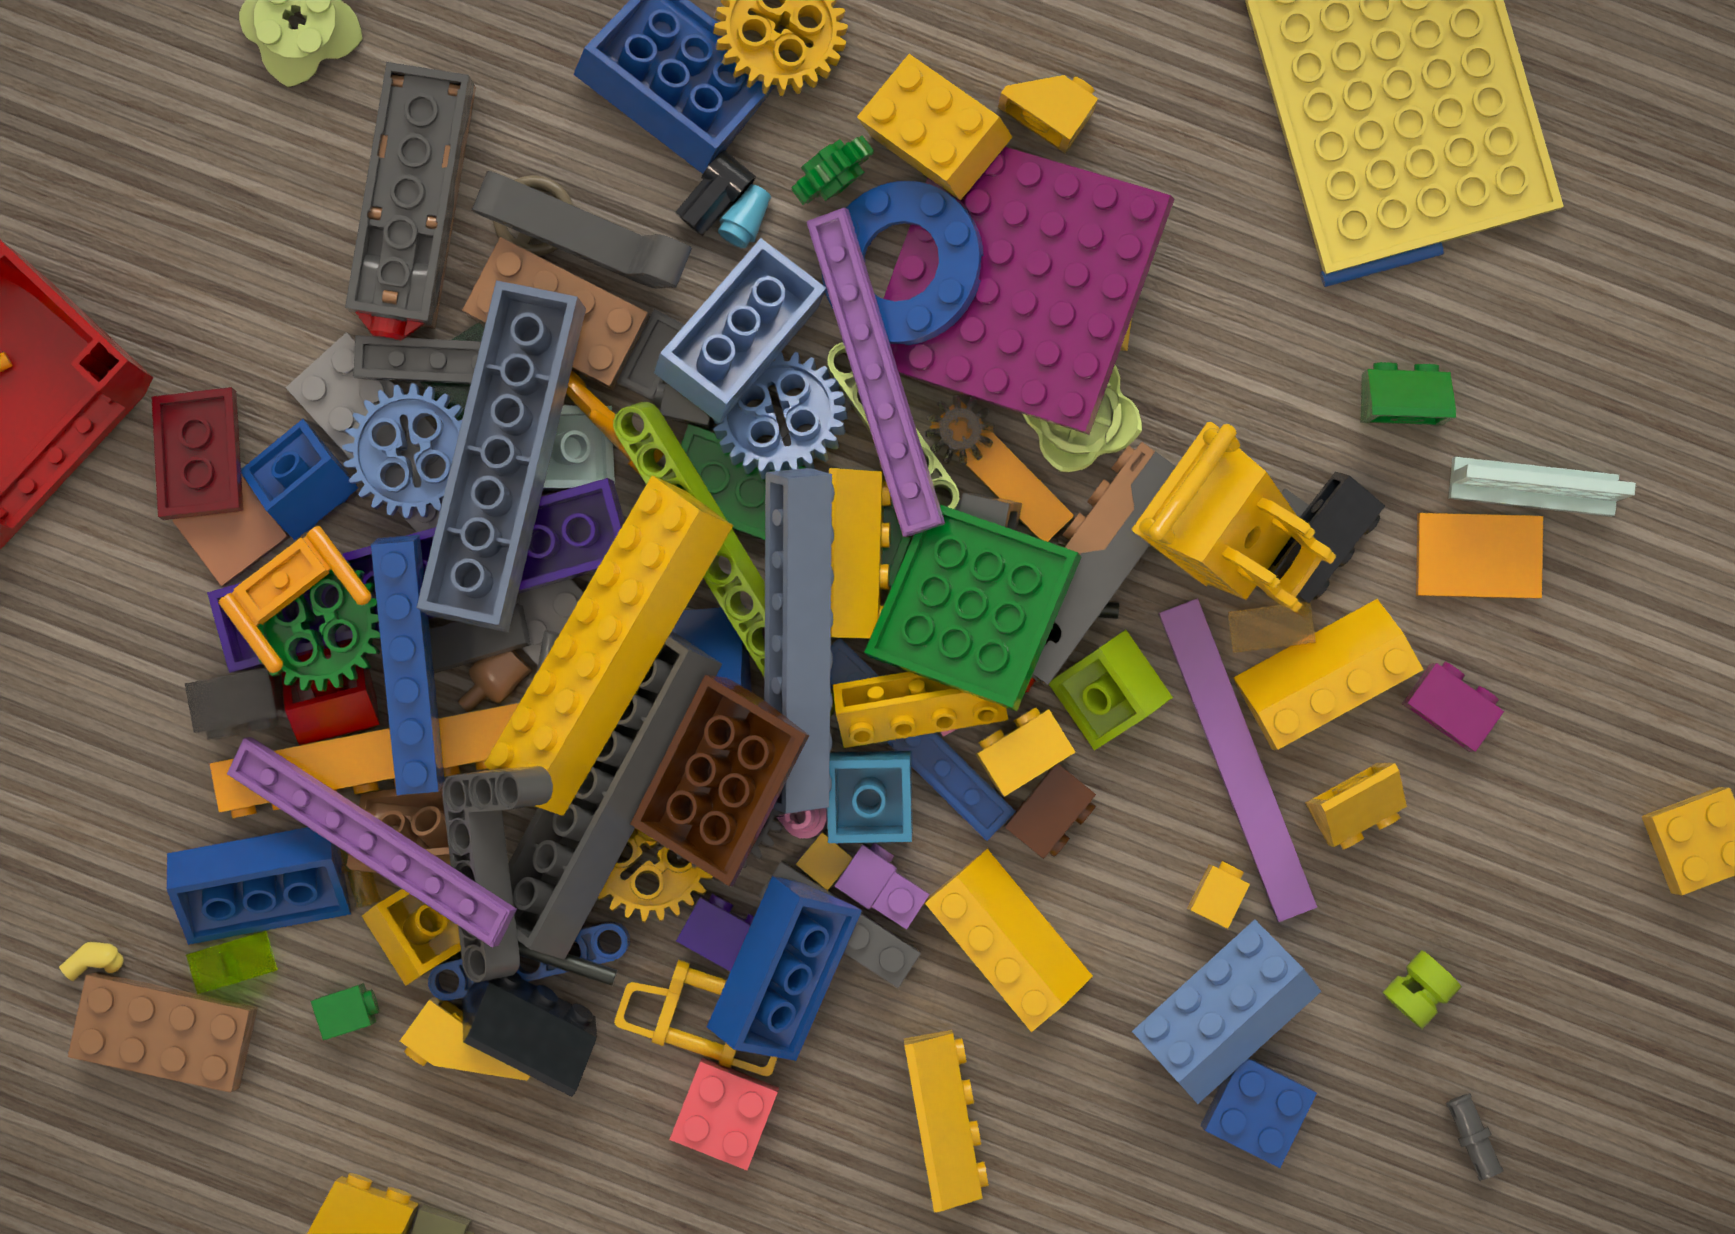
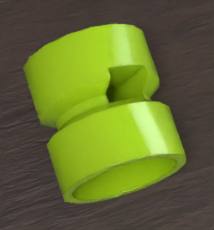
[1382,950,1462,1029]

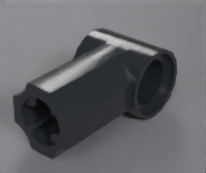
[675,150,756,236]

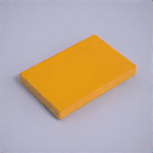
[1416,513,1543,599]

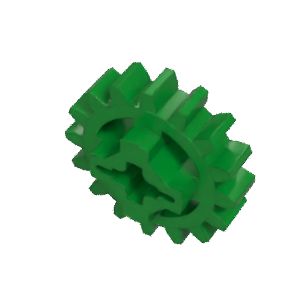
[791,135,874,205]

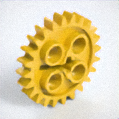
[713,0,848,96]
[598,828,713,923]

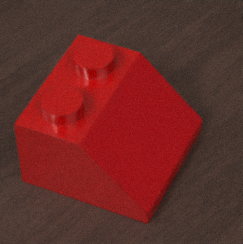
[282,642,380,746]

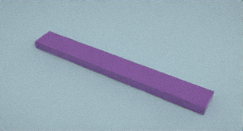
[806,208,945,537]
[1158,598,1317,922]
[227,737,517,947]

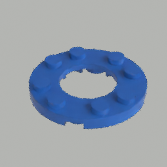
[822,181,984,345]

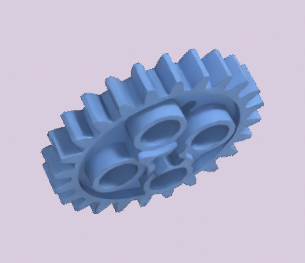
[713,352,847,479]
[342,383,463,519]

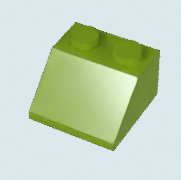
[1049,629,1173,751]

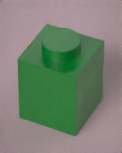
[311,983,379,1041]

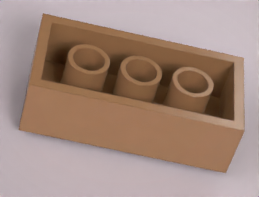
[462,237,650,391]
[68,972,258,1093]

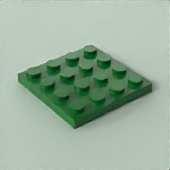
[864,504,1082,712]

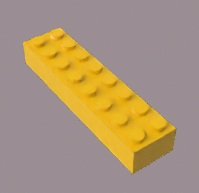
[484,475,733,816]

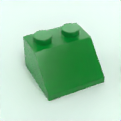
[1360,362,1456,425]

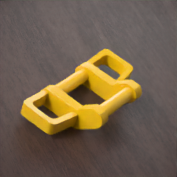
[614,960,777,1077]

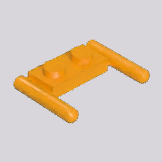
[218,526,371,673]

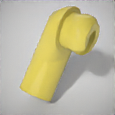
[59,942,123,981]

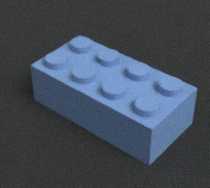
[654,238,826,423]
[1132,919,1321,1104]

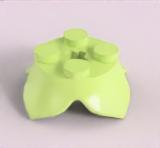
[239,0,363,87]
[1022,365,1142,472]

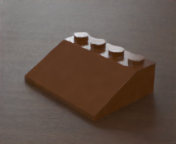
[630,675,810,887]

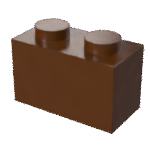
[1003,764,1096,859]

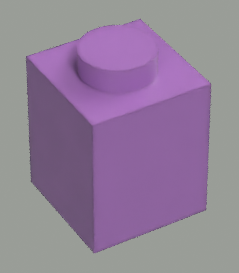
[834,843,897,909]
[872,871,929,930]

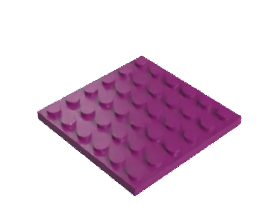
[883,147,1175,435]

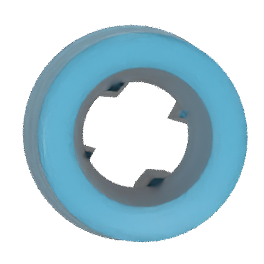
[718,184,771,248]

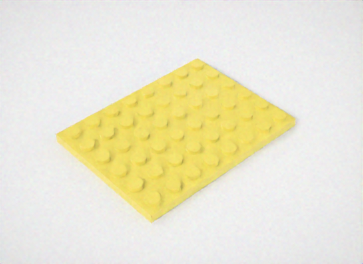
[1245,0,1564,275]

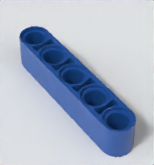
[428,922,630,1001]

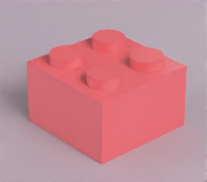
[669,1057,779,1170]

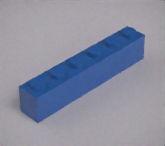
[371,535,445,795]

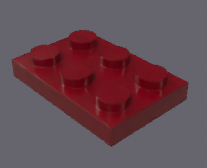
[151,387,243,520]

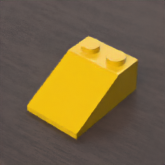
[1305,763,1407,850]
[362,889,461,986]
[400,997,531,1081]
[307,1173,419,1234]

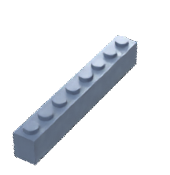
[764,468,835,814]

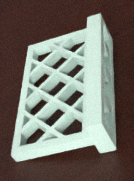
[1448,457,1636,517]

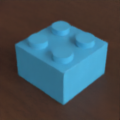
[827,751,913,843]

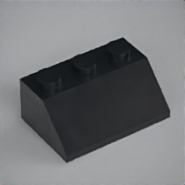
[462,972,597,1097]

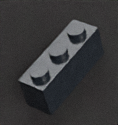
[1268,471,1385,603]

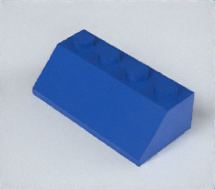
[166,827,351,945]
[707,876,862,1061]

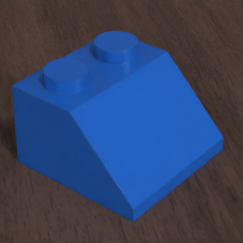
[241,419,358,541]

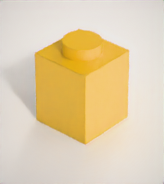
[1187,861,1250,929]

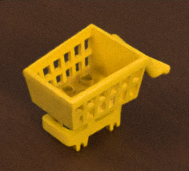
[1132,422,1336,613]

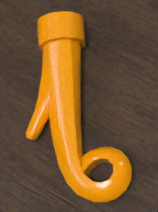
[566,370,664,477]

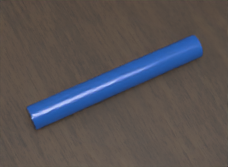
[1320,242,1444,287]

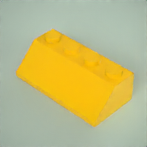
[829,468,892,639]
[1233,599,1424,750]
[924,849,1093,1032]
[903,1030,989,1213]

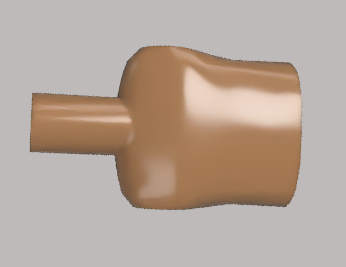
[458,650,532,713]

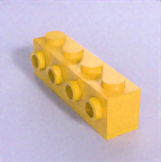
[833,672,1008,748]

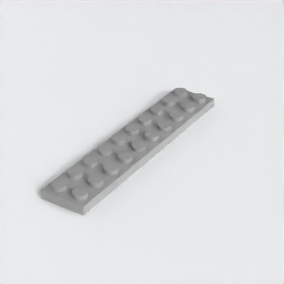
[285,332,584,665]

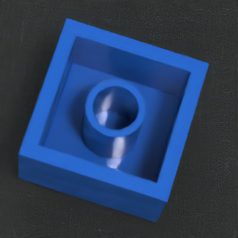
[1200,1058,1317,1168]

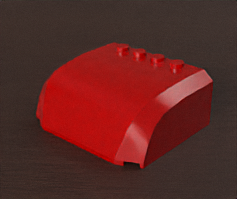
[0,239,153,549]

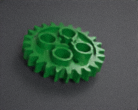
[257,561,381,691]

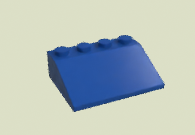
[573,0,776,174]

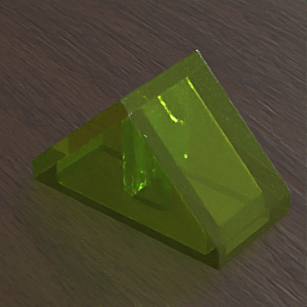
[186,930,278,994]

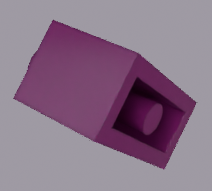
[1402,661,1504,752]

